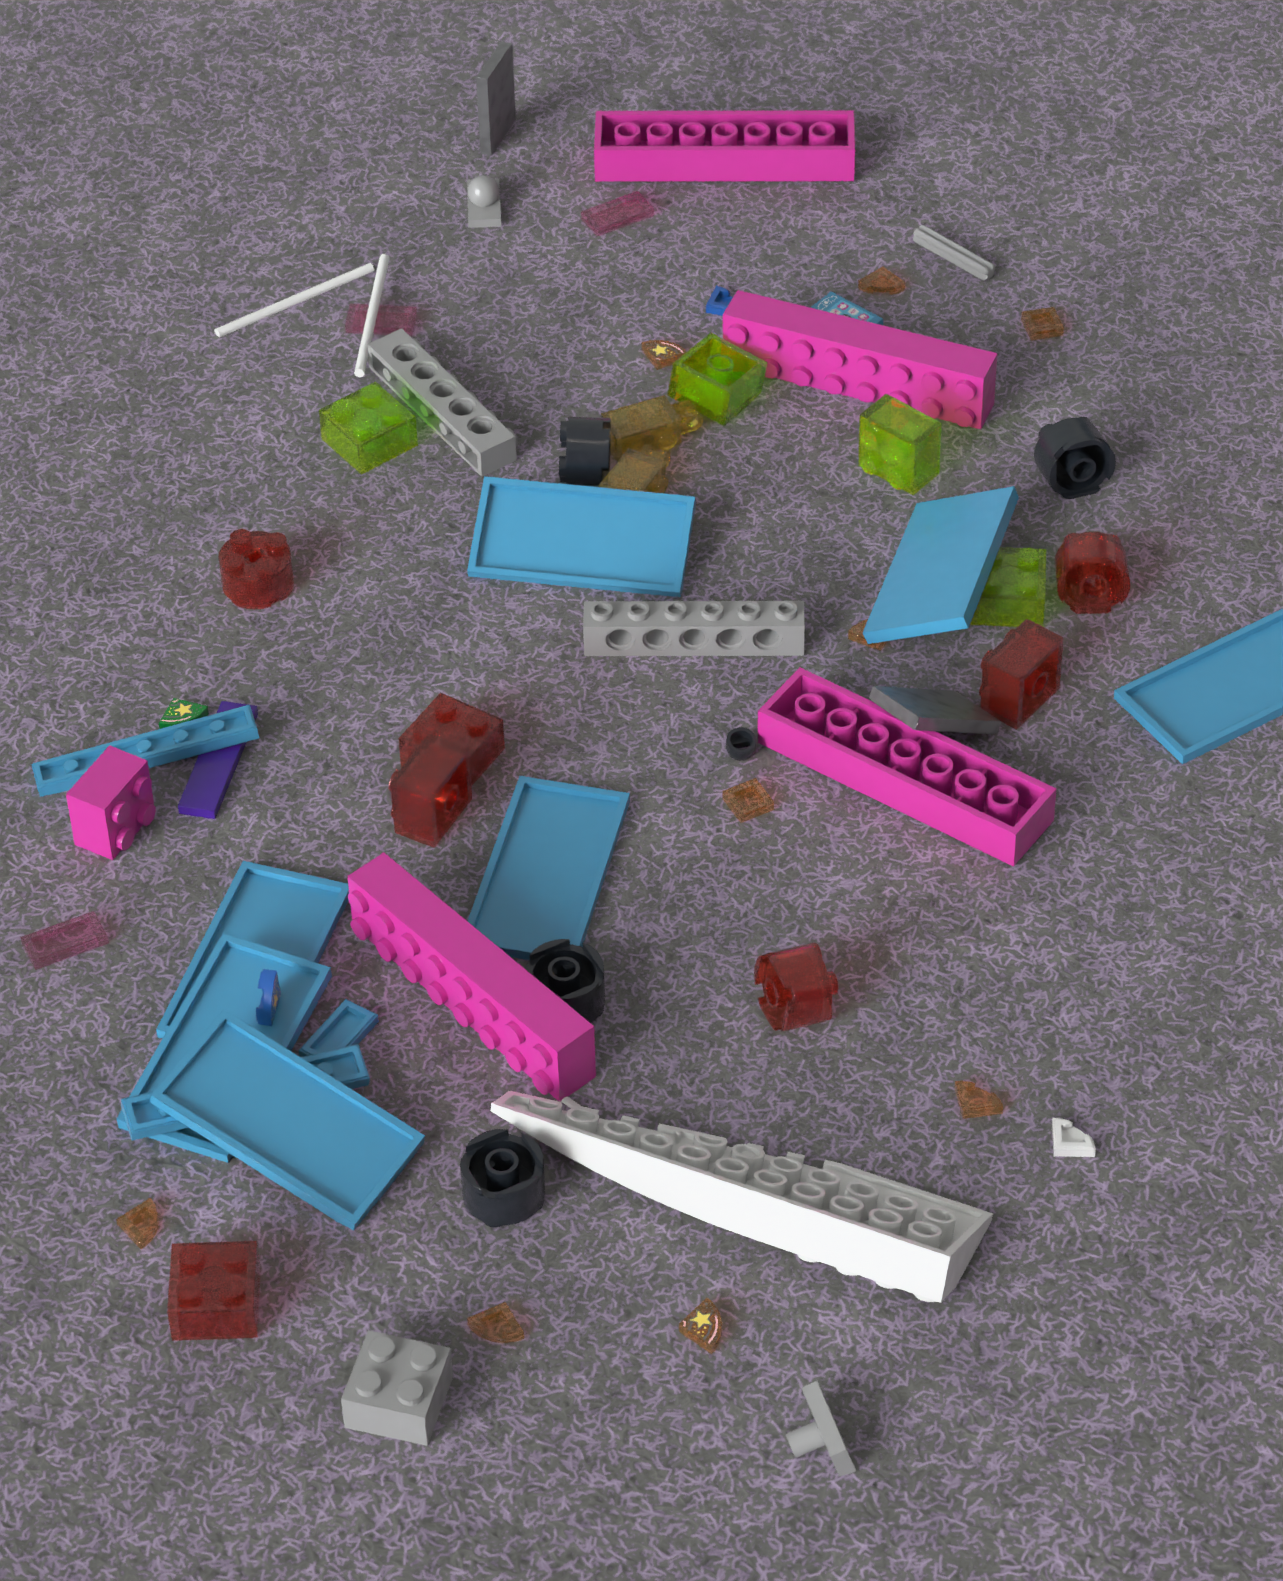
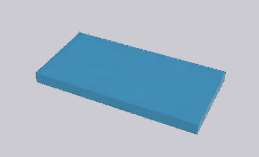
[467,476,696,597]
[863,486,1019,644]
[1114,608,1283,764]
[468,776,630,960]
[156,861,349,1038]
[117,933,332,1163]
[150,1009,425,1230]

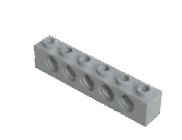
[367,328,518,477]
[583,600,805,656]

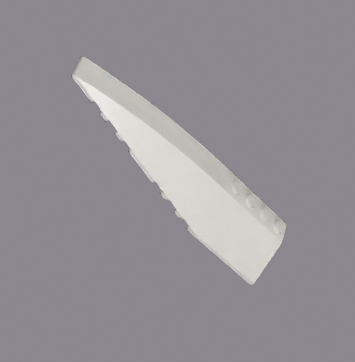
[490,1091,993,1303]

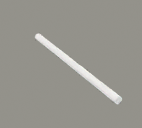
[354,254,390,377]
[214,263,374,337]

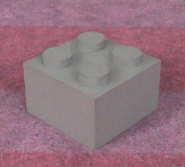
[341,1330,453,1446]

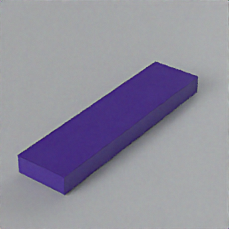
[178,701,258,819]

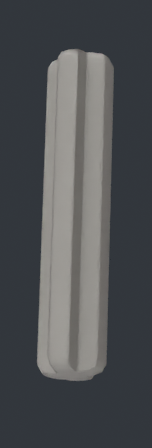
[913,225,996,281]

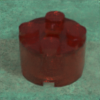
[218,529,294,609]
[1054,532,1130,614]
[754,942,839,1032]

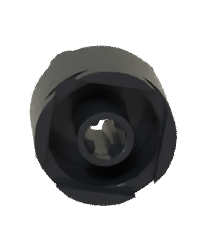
[559,417,611,488]
[1034,417,1116,500]
[524,939,605,1023]
[460,1129,545,1227]

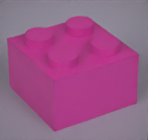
[66,745,156,860]

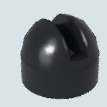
[726,727,756,761]

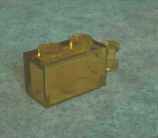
[601,395,703,462]
[598,443,671,494]

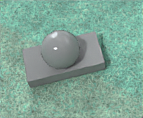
[467,175,501,228]

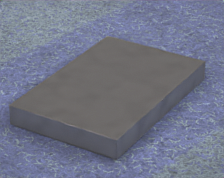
[476,41,516,156]
[869,686,1001,734]

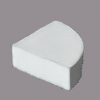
[1052,1118,1096,1157]

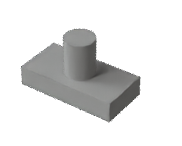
[785,1381,857,1477]

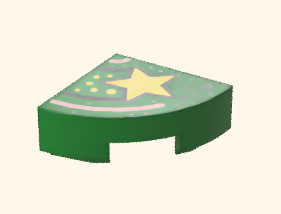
[159,698,209,729]

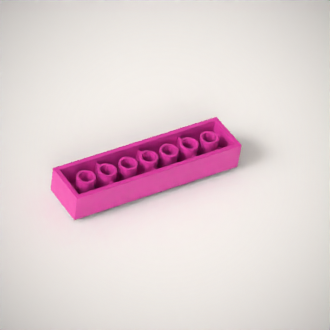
[594,110,855,181]
[723,290,997,429]
[758,667,1057,867]
[348,852,596,1102]

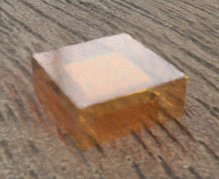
[1021,306,1064,341]
[722,778,774,823]

